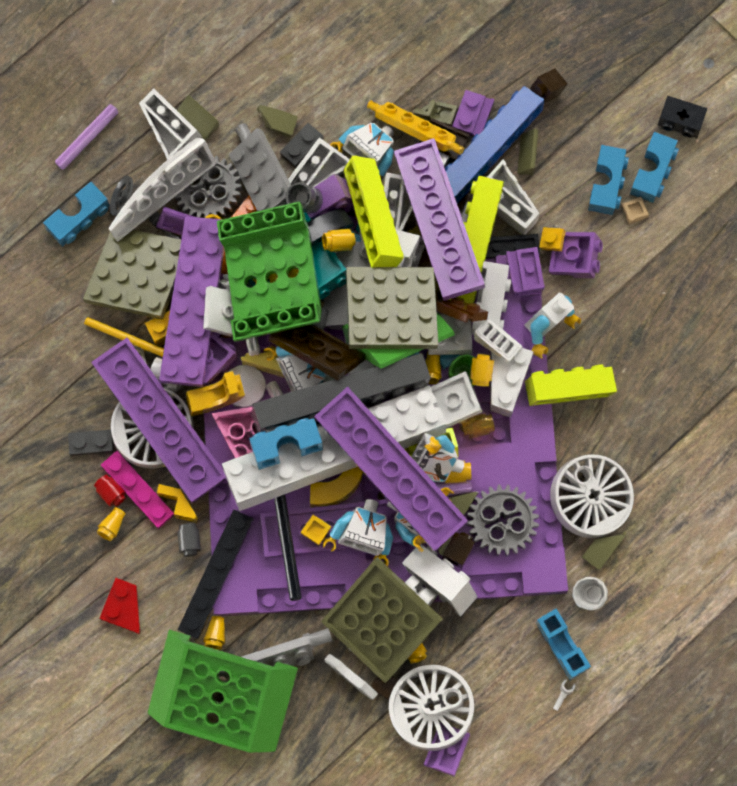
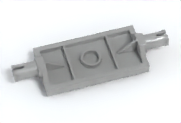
[229,123,291,211]
[218,628,332,681]

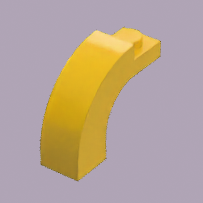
[186,371,245,416]
[310,467,363,508]

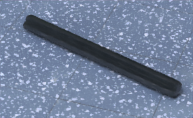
[274,494,302,601]

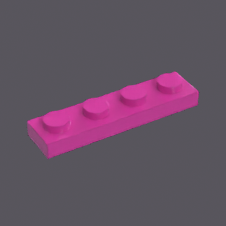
[101,451,174,529]

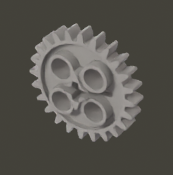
[175,156,243,218]
[467,484,539,556]

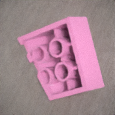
[211,407,257,458]

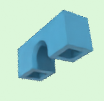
[630,132,679,203]
[588,145,629,215]
[43,182,110,247]
[249,418,323,470]
[536,609,591,680]

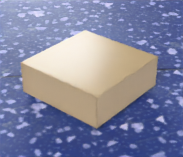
[621,197,649,225]

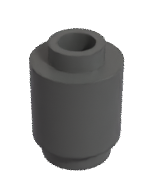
[177,523,201,557]

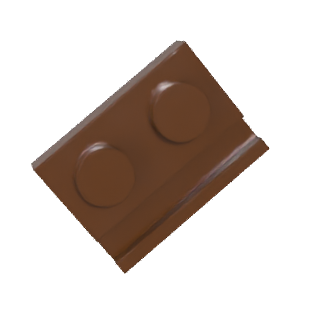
[436,297,488,323]

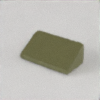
[177,95,219,140]
[517,128,538,175]

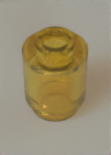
[462,413,495,439]

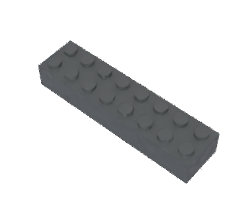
[251,353,431,433]

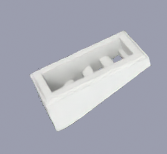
[474,318,522,363]

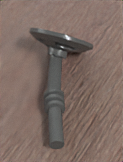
[110,176,181,239]

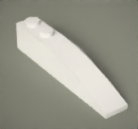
[109,137,217,242]

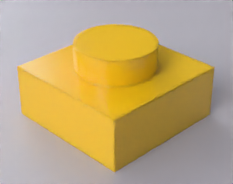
[539,227,566,252]
[301,515,332,546]

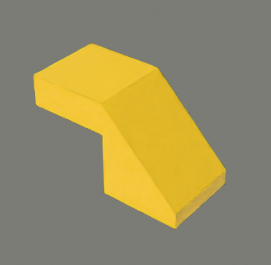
[157,484,198,523]

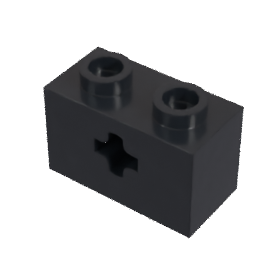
[658,95,708,138]

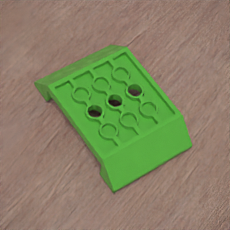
[217,201,322,342]
[148,629,298,753]

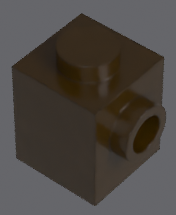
[530,68,568,103]
[442,532,475,569]

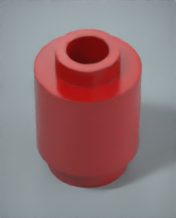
[94,474,126,507]

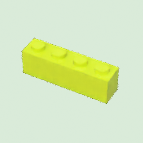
[525,364,617,406]

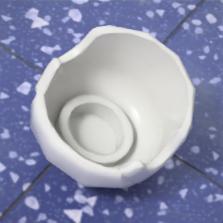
[572,577,608,611]

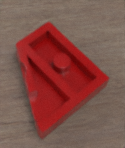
[99,578,141,635]

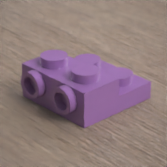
[549,232,603,278]
[204,331,237,386]

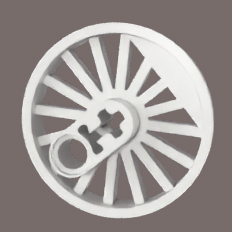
[111,387,194,469]
[550,455,634,538]
[389,665,474,751]

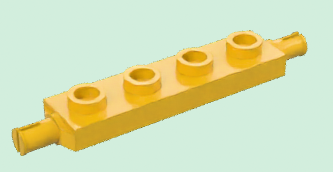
[367,100,464,155]

